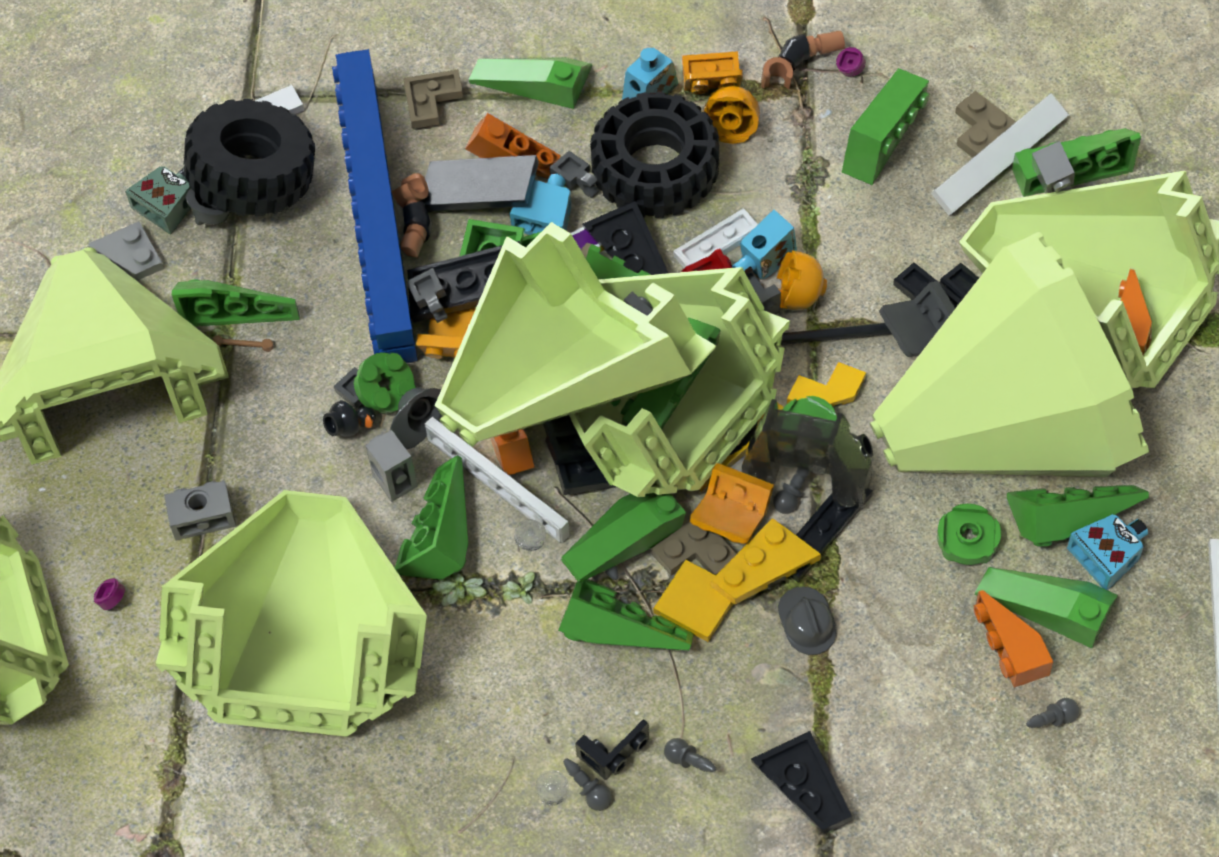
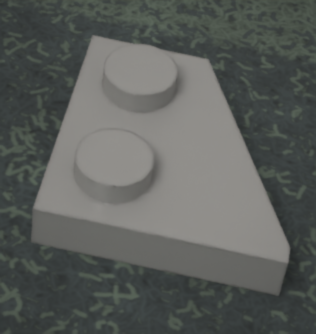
[88,221,164,281]

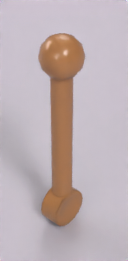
[212,335,273,352]

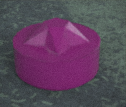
[836,47,866,77]
[94,578,125,610]

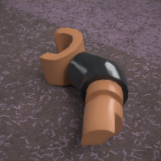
[760,31,845,89]
[391,173,432,258]

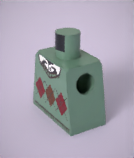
[125,166,192,234]

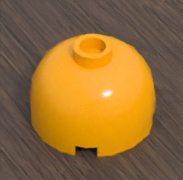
[703,85,760,144]
[777,250,827,310]

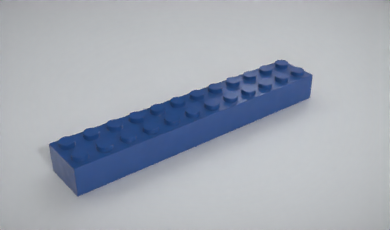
[332,49,418,363]

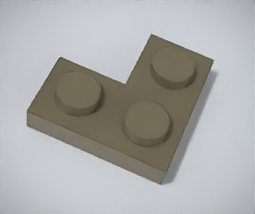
[403,69,463,129]
[955,90,1016,158]
[651,521,737,576]

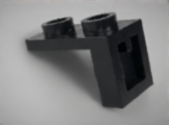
[575,719,650,780]

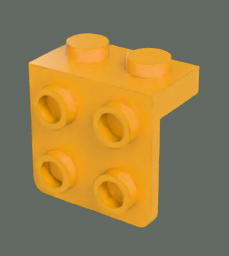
[682,51,743,94]
[416,307,476,359]
[690,463,774,544]

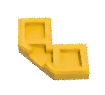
[786,362,866,406]

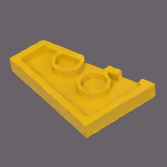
[711,518,821,605]

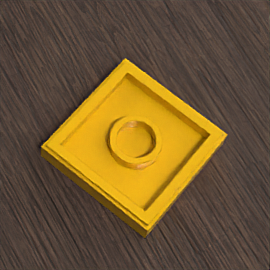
[653,560,733,642]

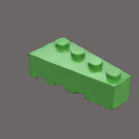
[842,68,930,185]

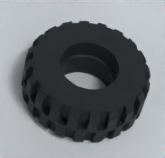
[590,92,720,218]
[183,99,315,217]

